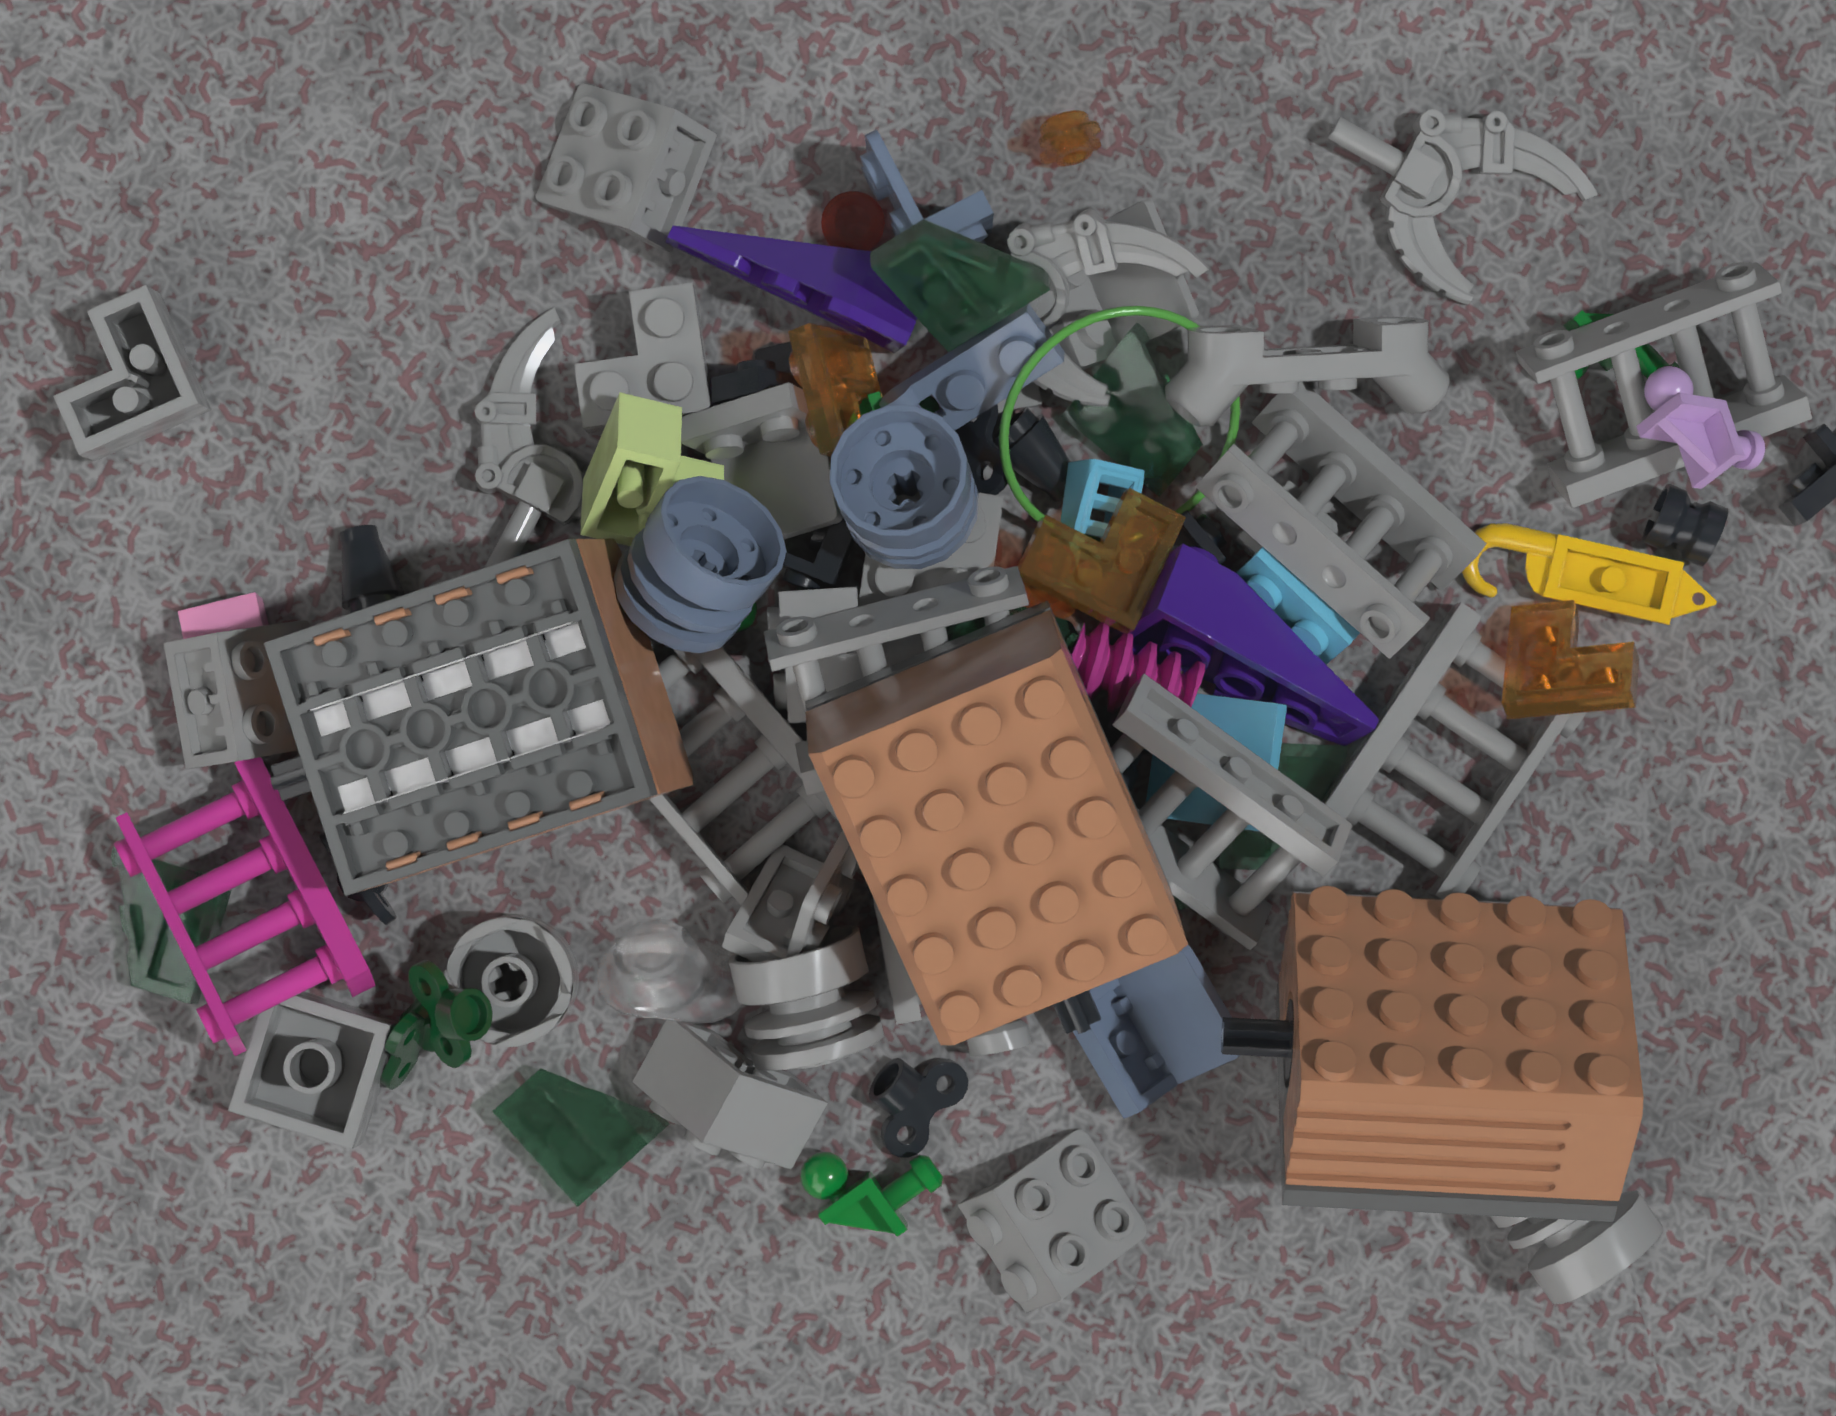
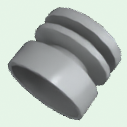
[729,925,884,1071]
[1490,1190,1664,1304]

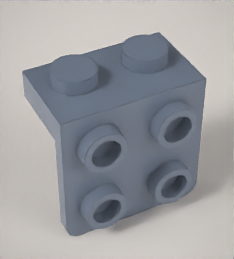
[860,129,994,267]
[1073,945,1241,1119]

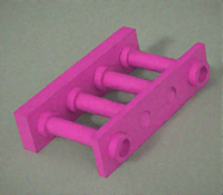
[114,757,376,1056]

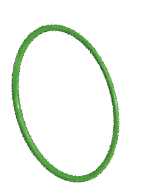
[999,306,1240,544]

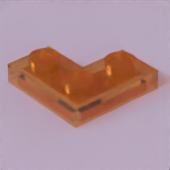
[788,323,882,457]
[1018,488,1186,634]
[1501,600,1639,720]

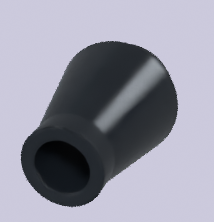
[992,407,1071,502]
[339,525,405,613]

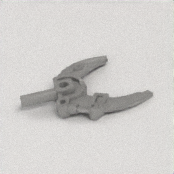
[1328,109,1598,305]
[927,209,1209,407]
[475,307,586,568]

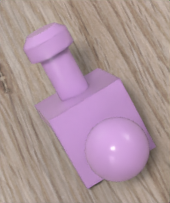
[1636,366,1765,489]

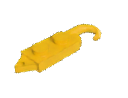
[1462,523,1717,625]

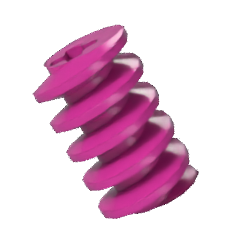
[1071,622,1205,714]

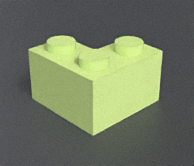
[580,392,724,546]

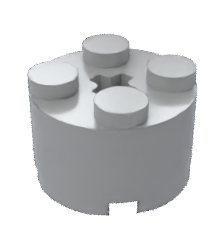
[444,915,579,1047]

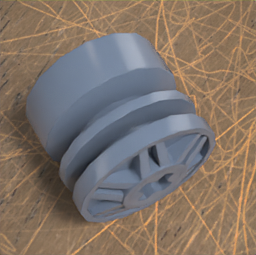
[830,405,979,569]
[613,476,786,653]

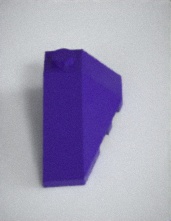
[665,225,933,353]
[1109,544,1379,746]

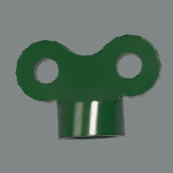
[408,960,493,1068]
[380,999,435,1090]

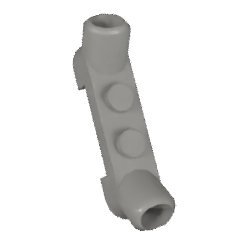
[1165,317,1449,427]

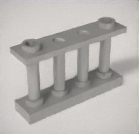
[1516,262,1812,508]
[1195,382,1487,659]
[764,566,1029,795]
[1321,602,1590,899]
[649,646,839,905]
[1111,674,1352,950]

